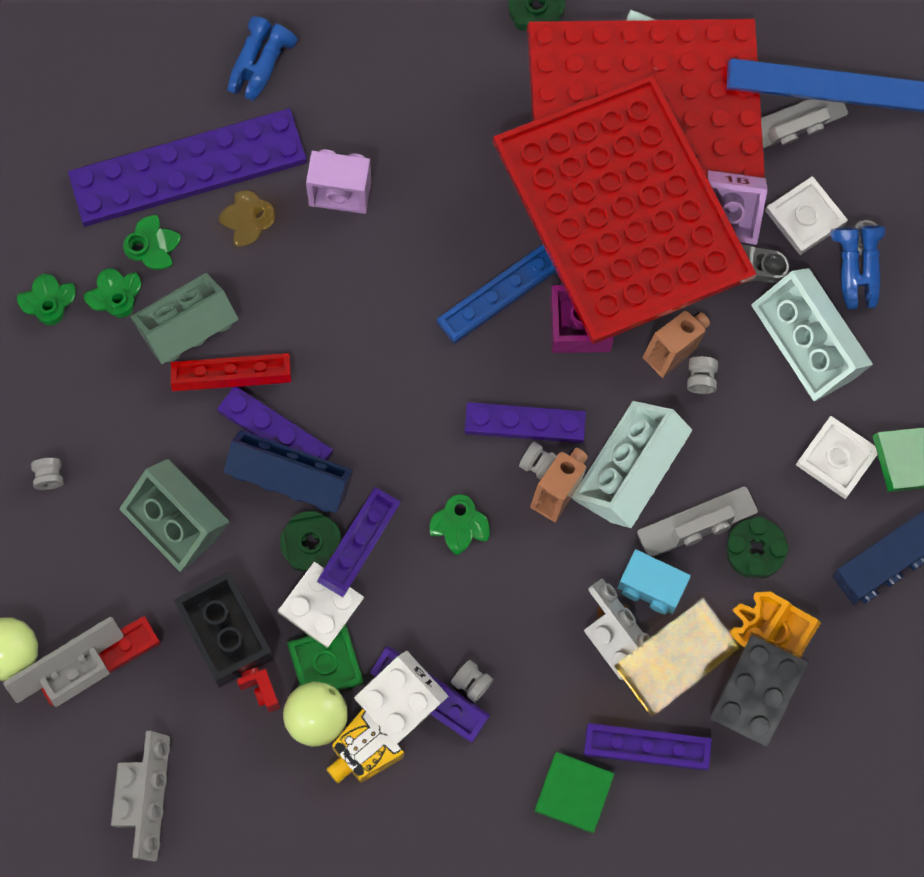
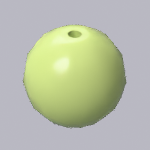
[0,618,38,681]
[283,682,347,747]

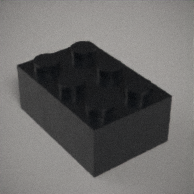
[174,572,274,688]
[710,632,809,747]

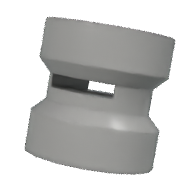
[687,356,718,394]
[519,441,558,480]
[451,659,494,703]

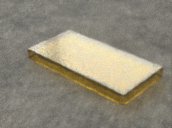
[614,599,740,717]

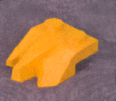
[729,592,821,655]

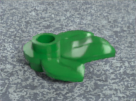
[123,215,181,270]
[84,268,141,318]
[17,273,76,325]
[430,494,490,555]

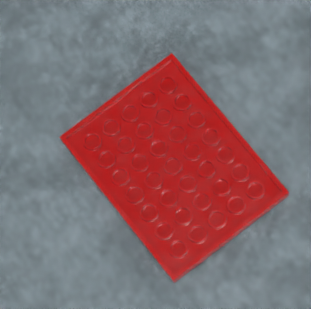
[527,19,765,178]
[493,75,757,345]

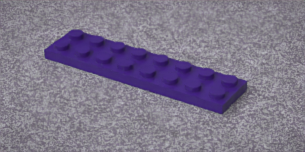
[68,108,307,227]

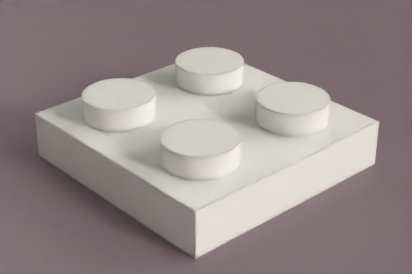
[765,176,848,255]
[796,416,877,499]
[278,562,364,649]

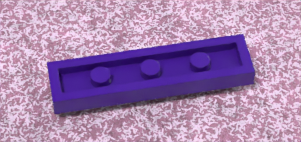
[217,387,333,460]
[465,402,586,443]
[317,487,401,597]
[370,646,491,743]
[584,723,712,771]

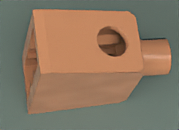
[642,311,710,378]
[530,448,588,523]

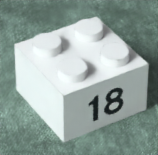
[354,651,449,745]

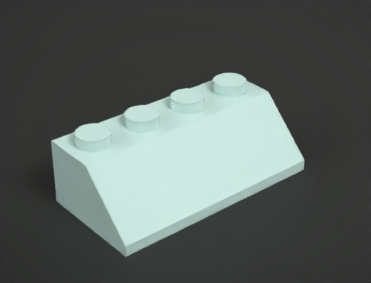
[751,268,873,401]
[571,401,692,528]

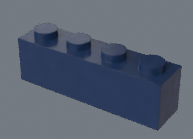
[223,430,353,513]
[832,511,924,606]

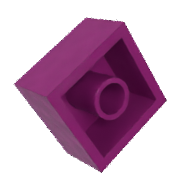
[550,285,613,353]

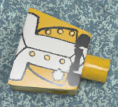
[326,709,404,784]

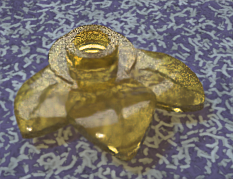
[218,191,275,247]

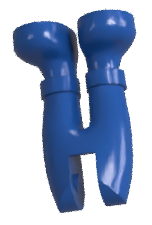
[227,17,298,102]
[830,225,886,310]

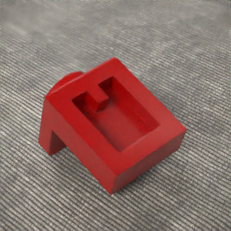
[236,667,280,712]

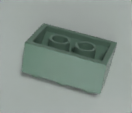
[130,273,239,364]
[120,459,229,572]

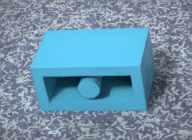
[618,549,691,614]

